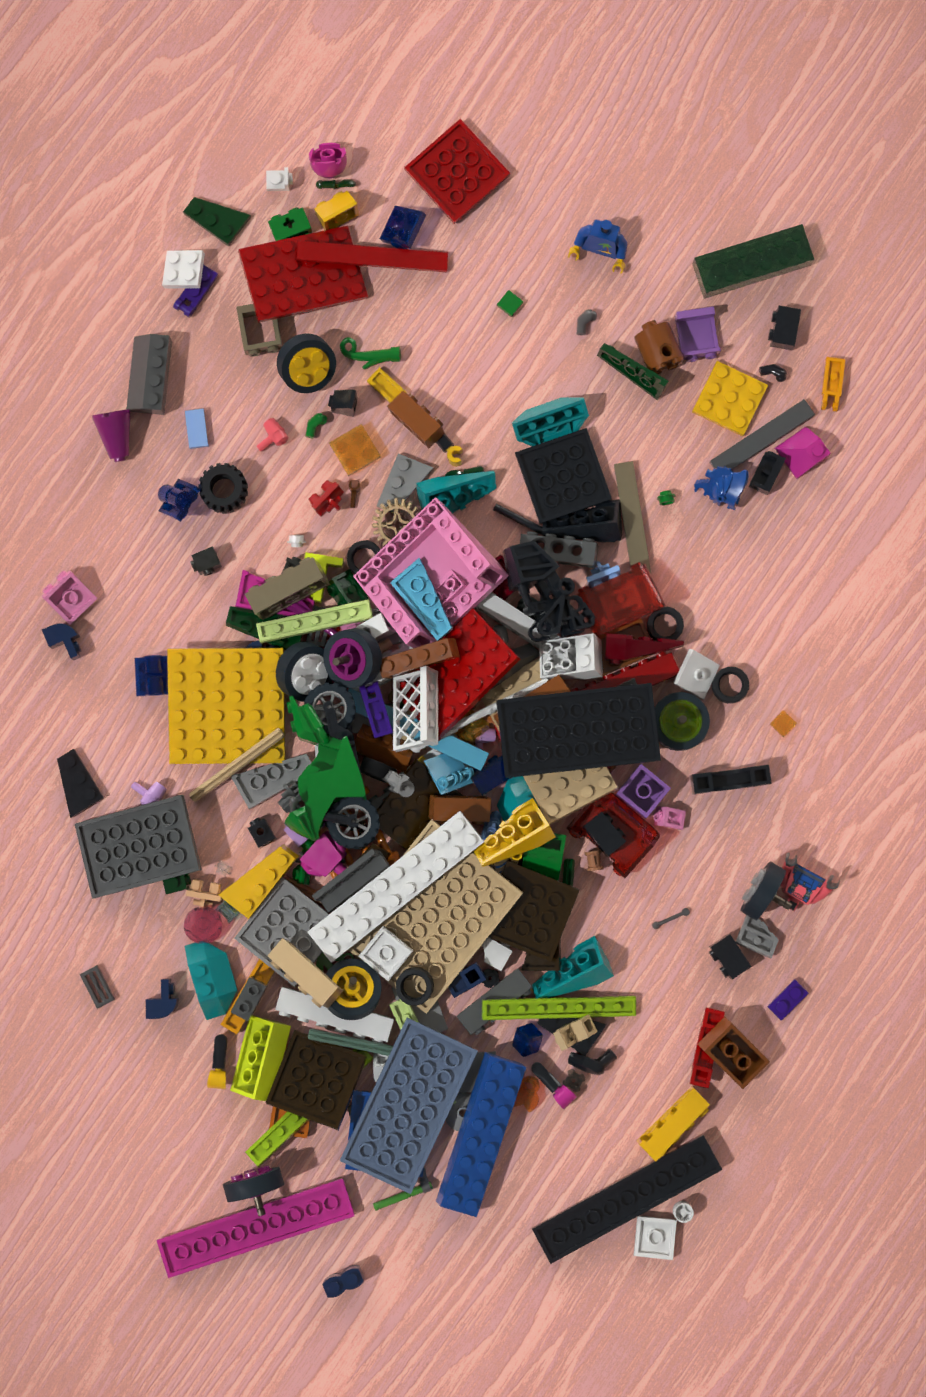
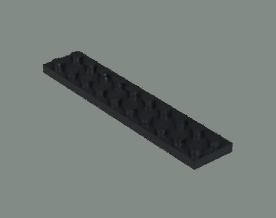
[532,1134,722,1264]

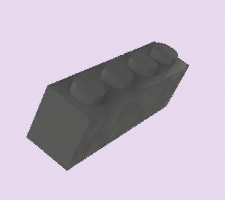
[457,968,532,1035]

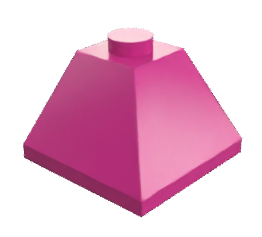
[775,427,831,479]

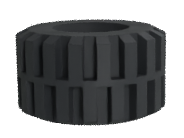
[198,463,248,514]

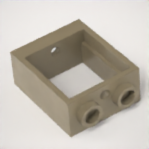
[236,304,282,357]

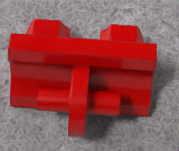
[308,480,344,517]

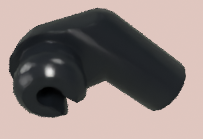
[759,364,787,382]

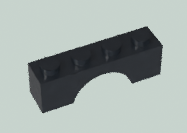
[690,765,772,795]

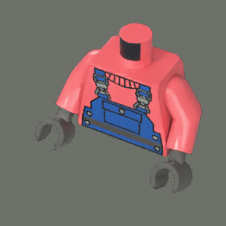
[780,852,840,912]

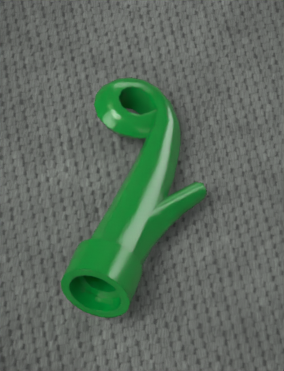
[340,337,401,369]

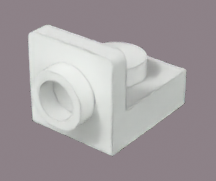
[266,167,293,191]

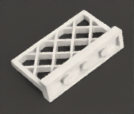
[393,666,438,752]

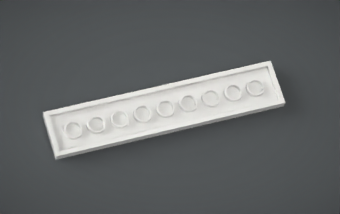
[308,811,485,963]

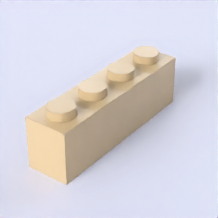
[268,938,344,1008]

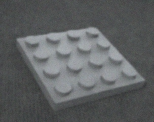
[234,877,329,987]

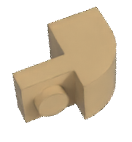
[553,1014,598,1051]

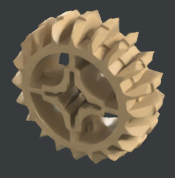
[372,498,418,546]

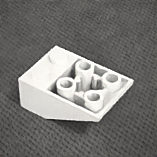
[539,633,603,679]

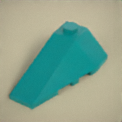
[416,471,496,514]
[532,936,614,998]

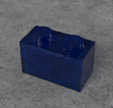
[471,755,510,796]

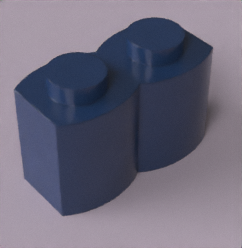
[322,1265,365,1298]

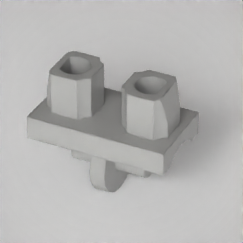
[383,770,414,797]

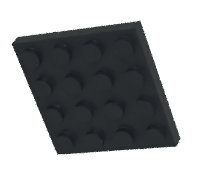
[515,428,612,524]

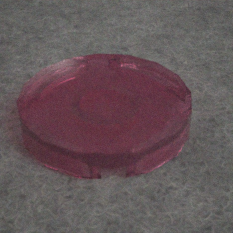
[184,907,223,943]

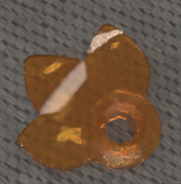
[513,1076,540,1112]

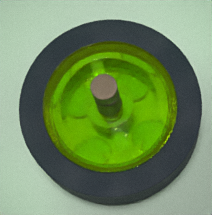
[655,692,710,751]

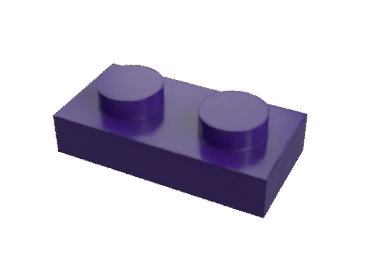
[767,979,809,1021]

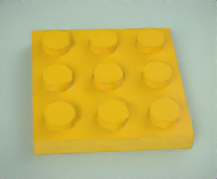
[692,361,768,437]

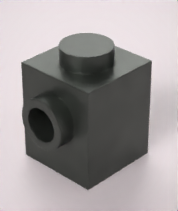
[190,546,222,576]

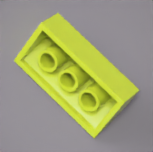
[230,1015,291,1101]

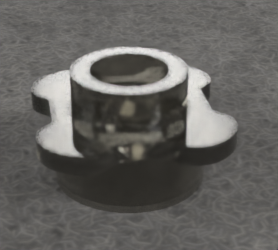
[563,1069,585,1092]

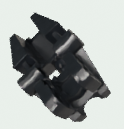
[503,541,595,642]

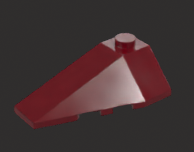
[605,633,684,665]

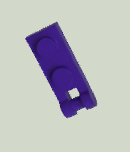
[173,264,218,318]
[359,681,393,739]

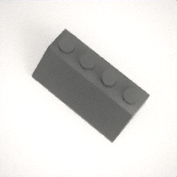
[126,334,172,415]

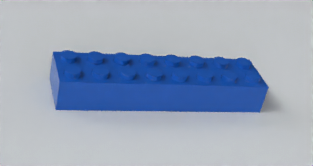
[436,1052,526,1217]

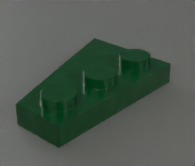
[183,197,251,247]

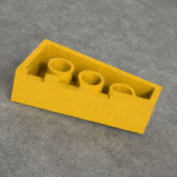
[219,844,299,919]
[636,1086,710,1162]

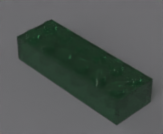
[692,224,814,299]

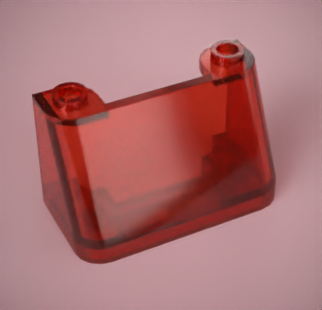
[575,562,666,637]
[566,792,660,878]

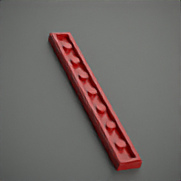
[296,241,448,273]

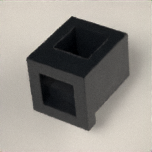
[248,817,277,848]

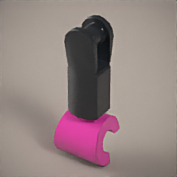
[531,1062,577,1109]

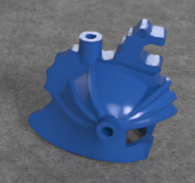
[694,466,749,510]

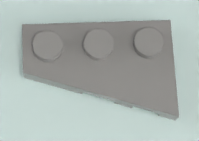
[377,453,433,514]

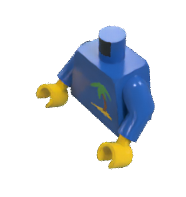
[568,219,628,274]

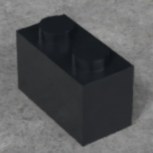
[768,305,801,350]
[582,812,626,857]
[709,934,752,979]

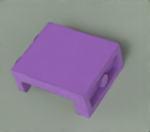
[675,306,721,362]

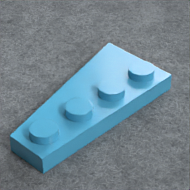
[390,558,453,641]

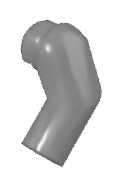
[493,624,509,644]

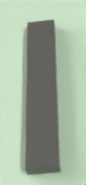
[710,399,815,470]

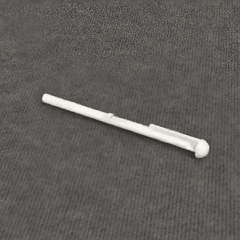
[411,678,548,753]

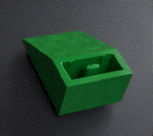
[521,833,566,880]

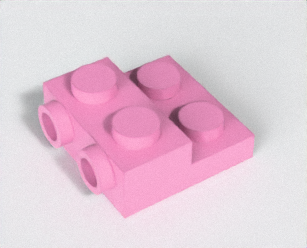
[42,570,98,625]

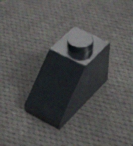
[328,390,358,417]

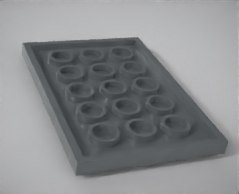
[75,795,202,899]

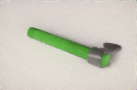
[373,1168,433,1211]

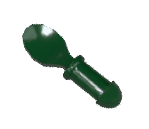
[316,179,356,189]
[445,466,484,476]

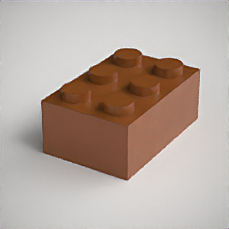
[698,1017,770,1089]

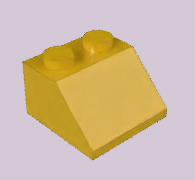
[314,191,359,230]

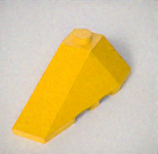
[474,798,556,867]

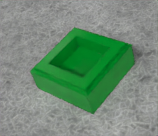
[497,290,523,317]

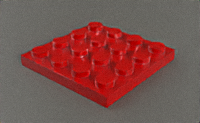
[404,119,510,224]

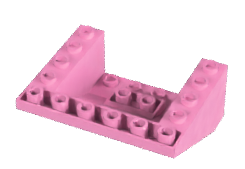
[353,497,509,648]

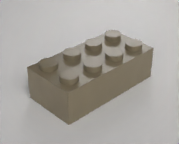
[245,557,330,620]

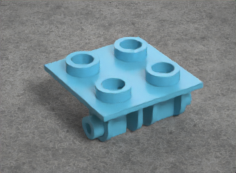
[424,754,474,795]

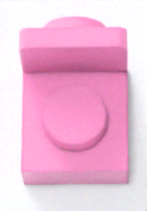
[654,806,686,830]

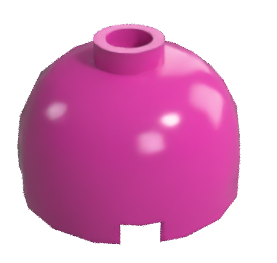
[309,142,347,179]

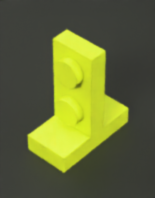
[304,552,344,603]

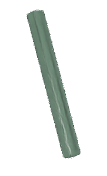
[308,1029,393,1056]

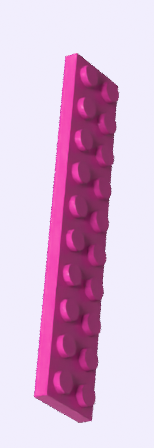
[156,1178,355,1278]

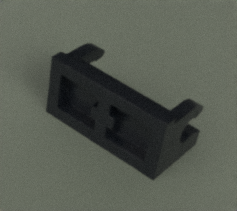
[749,451,786,495]

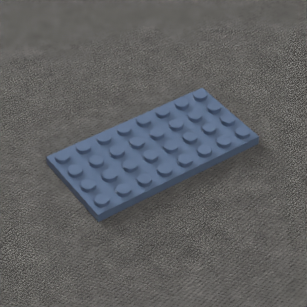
[340,1017,478,1194]

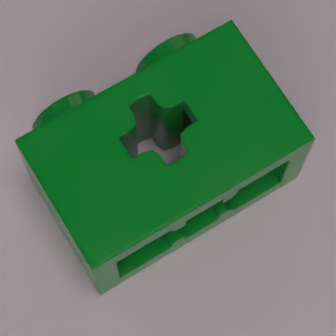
[268,207,312,241]

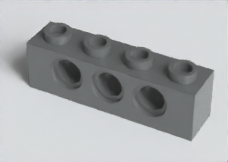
[520,531,599,568]

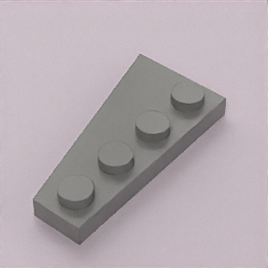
[231,754,312,809]

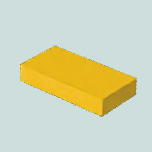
[367,367,407,403]

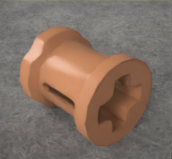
[584,850,604,872]

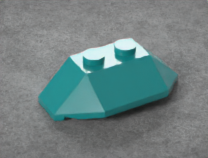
[512,397,589,446]
[497,776,540,822]
[185,940,238,1020]

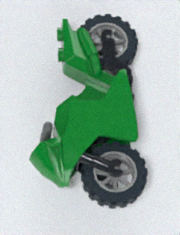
[284,683,380,849]

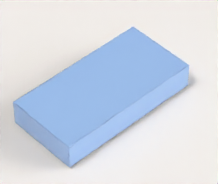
[185,409,209,449]

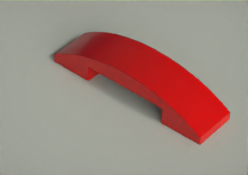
[689,1007,725,1089]

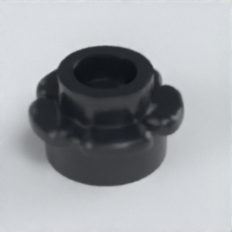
[482,969,499,988]

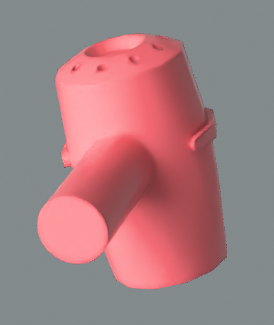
[257,418,288,451]

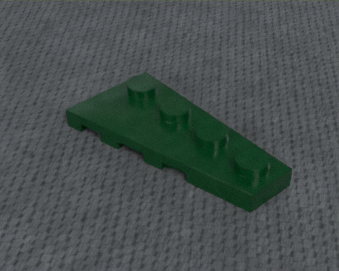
[226,606,302,650]

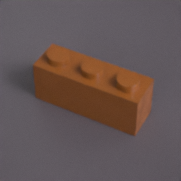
[387,391,445,449]
[355,724,414,773]
[429,795,491,825]

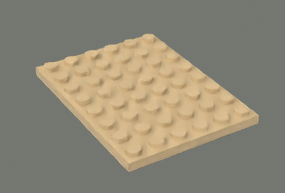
[348,819,523,1014]

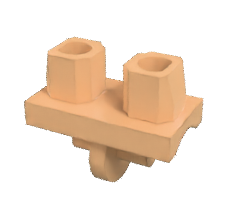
[186,879,222,912]

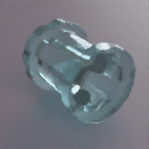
[215,900,240,923]

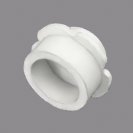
[287,535,306,547]

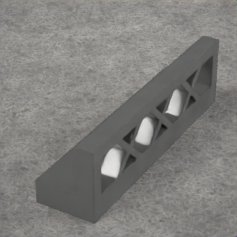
[312,849,390,913]

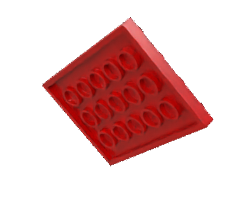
[238,225,368,323]
[392,608,520,742]

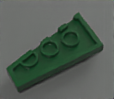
[597,343,669,400]

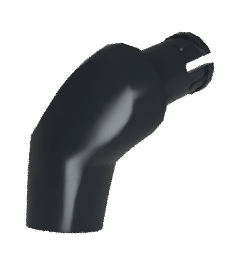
[568,1049,617,1075]

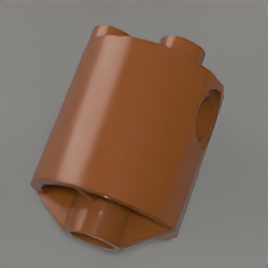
[634,320,684,374]

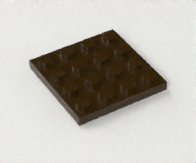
[377,759,462,850]
[488,860,580,962]
[266,1030,367,1131]

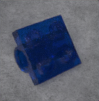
[379,205,426,249]
[158,479,201,522]
[134,655,168,697]

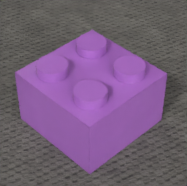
[615,764,671,819]

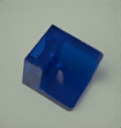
[512,1023,543,1057]

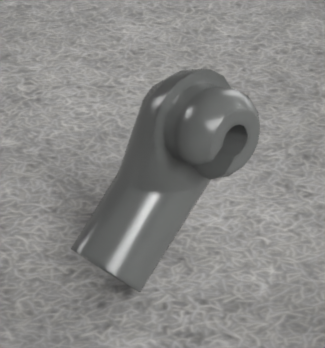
[576,309,597,336]

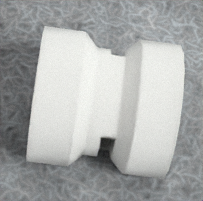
[672,1201,694,1223]

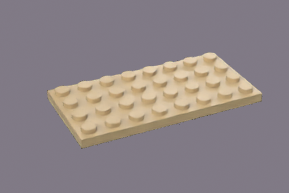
[482,658,618,825]

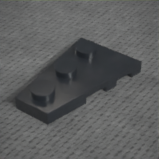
[57,749,104,818]

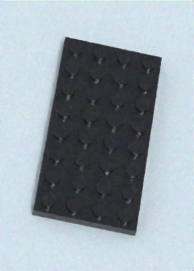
[496,683,661,778]

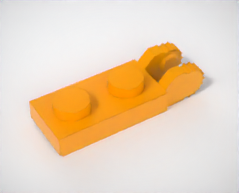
[821,357,845,412]

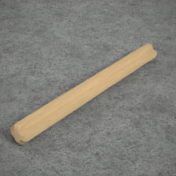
[189,728,284,802]

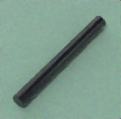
[493,503,564,539]

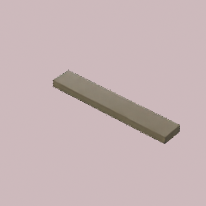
[614,461,651,577]

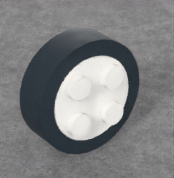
[276,642,332,702]

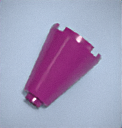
[92,409,130,462]

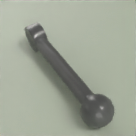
[652,908,690,929]

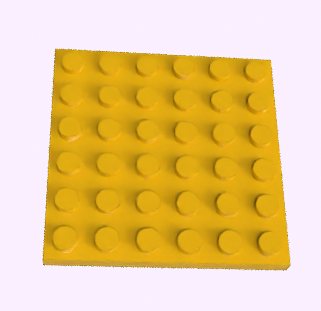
[167,648,285,764]

